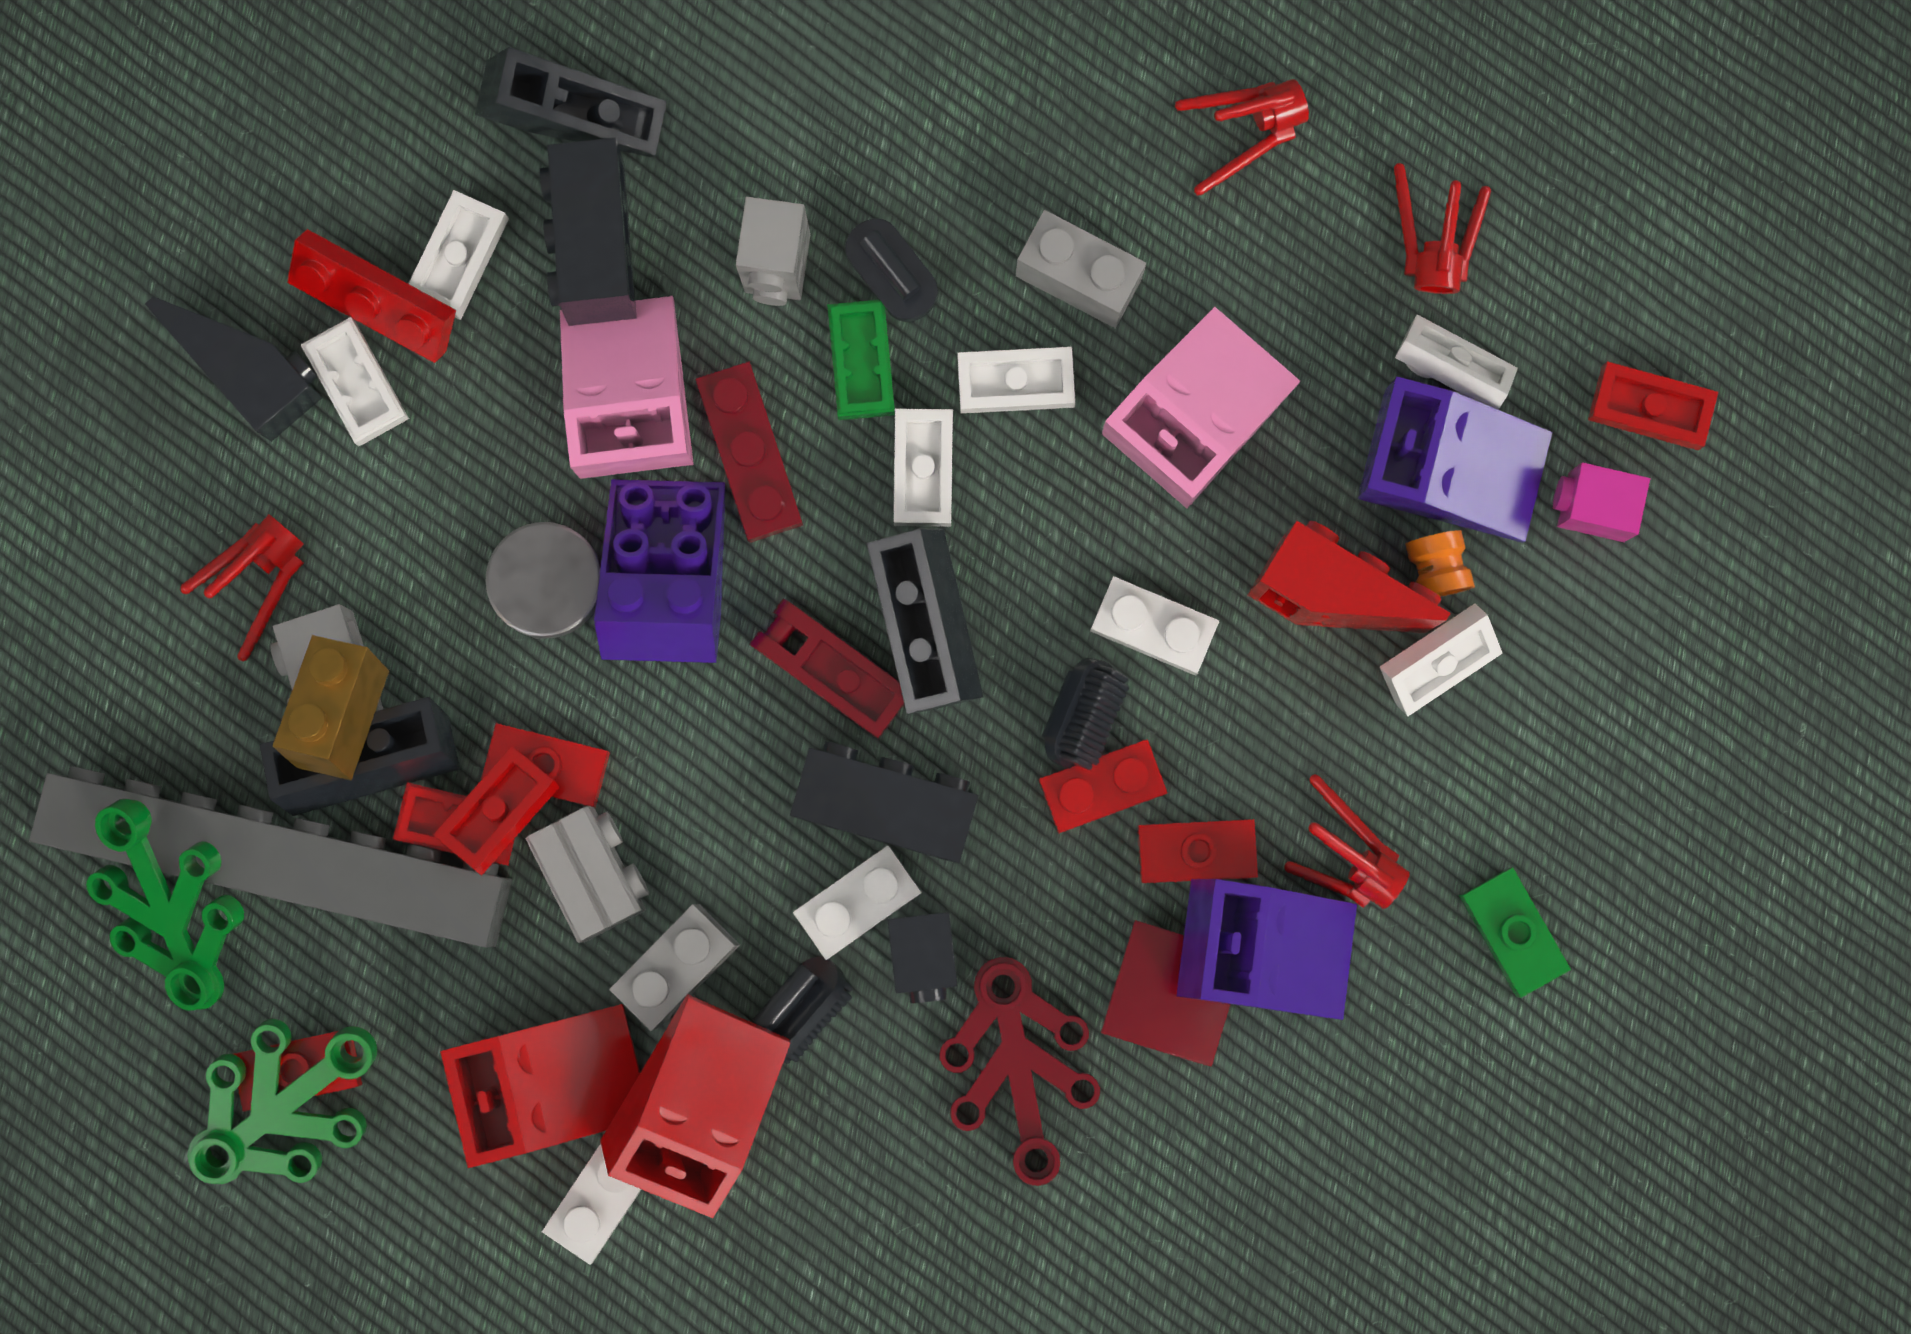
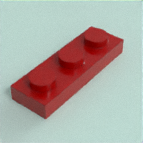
[287,229,456,363]

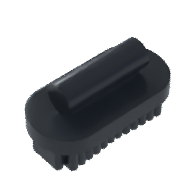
[845,219,938,322]
[1041,658,1129,770]
[753,956,853,1064]

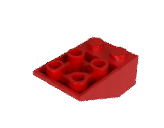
[1247,521,1451,633]
[600,994,791,1218]
[440,1004,640,1168]

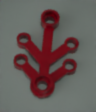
[939,957,1100,1186]

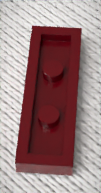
[695,361,804,543]

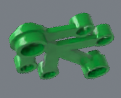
[86,799,244,1011]
[187,1019,377,1184]

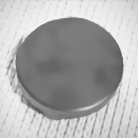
[486,522,601,639]

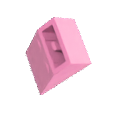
[560,296,694,479]
[1102,307,1300,508]

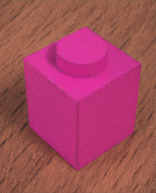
[1553,462,1650,542]

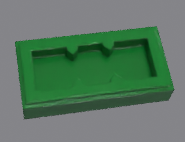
[827,300,895,420]
[1459,867,1571,998]

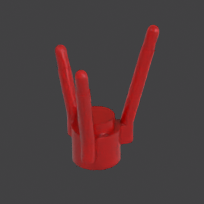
[1175,79,1309,195]
[1394,163,1491,294]
[180,514,304,662]
[1284,774,1410,909]

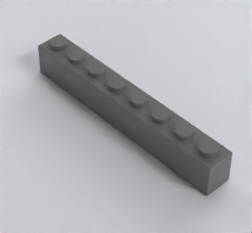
[29,766,512,948]

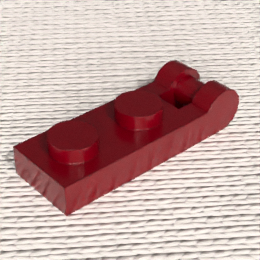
[749,598,904,740]

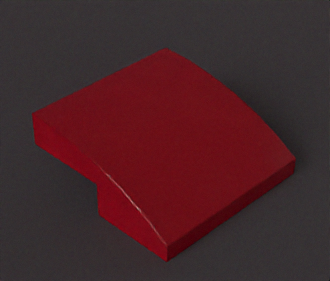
[1100,920,1230,1067]

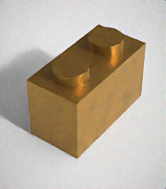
[273,635,389,781]

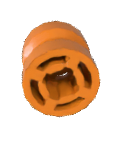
[1405,530,1475,597]

